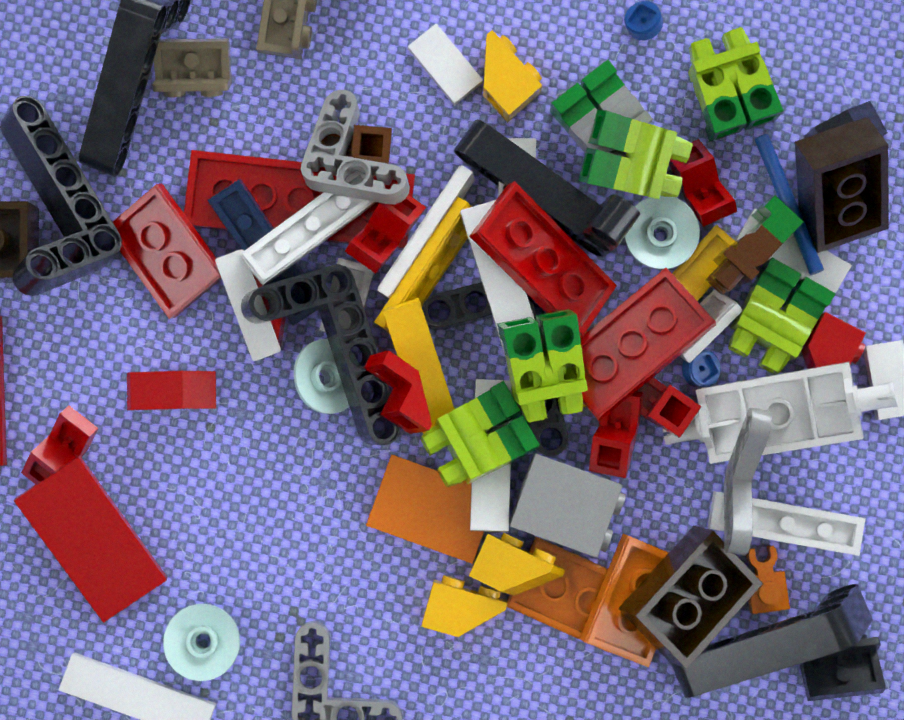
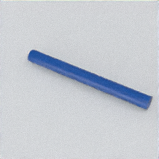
[755,134,824,275]

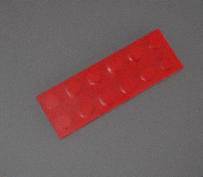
[184,150,415,250]

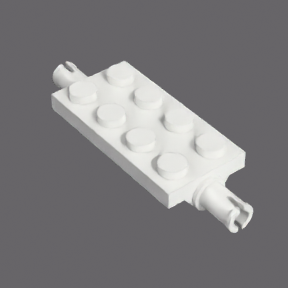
[662,362,898,464]

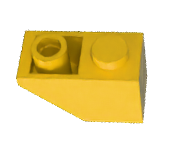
[483,30,543,123]
[469,532,565,596]
[421,575,507,637]

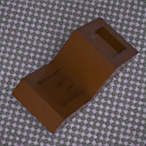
[321,125,392,164]

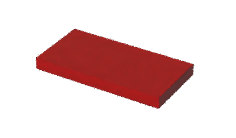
[469,181,617,339]
[580,267,716,422]
[14,455,167,623]

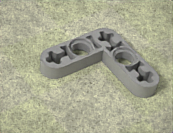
[301,90,410,204]
[724,407,772,556]
[292,621,403,720]

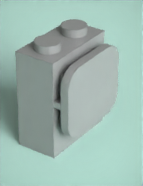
[509,453,626,558]

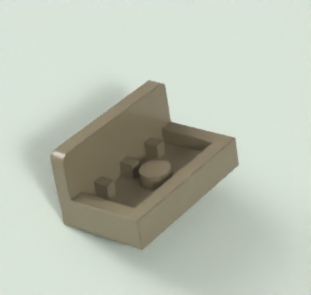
[256,0,317,59]
[152,38,232,97]

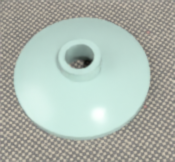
[625,196,700,270]
[294,339,359,414]
[163,604,240,681]

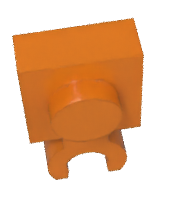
[746,545,790,614]

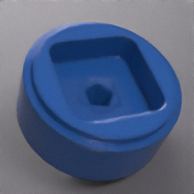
[624,1,663,41]
[682,350,721,388]

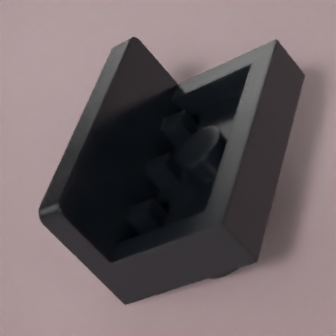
[799,634,886,701]

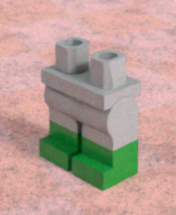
[550,59,653,157]

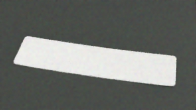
[215,249,281,361]

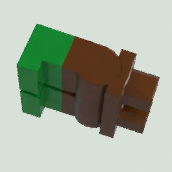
[705,195,804,295]

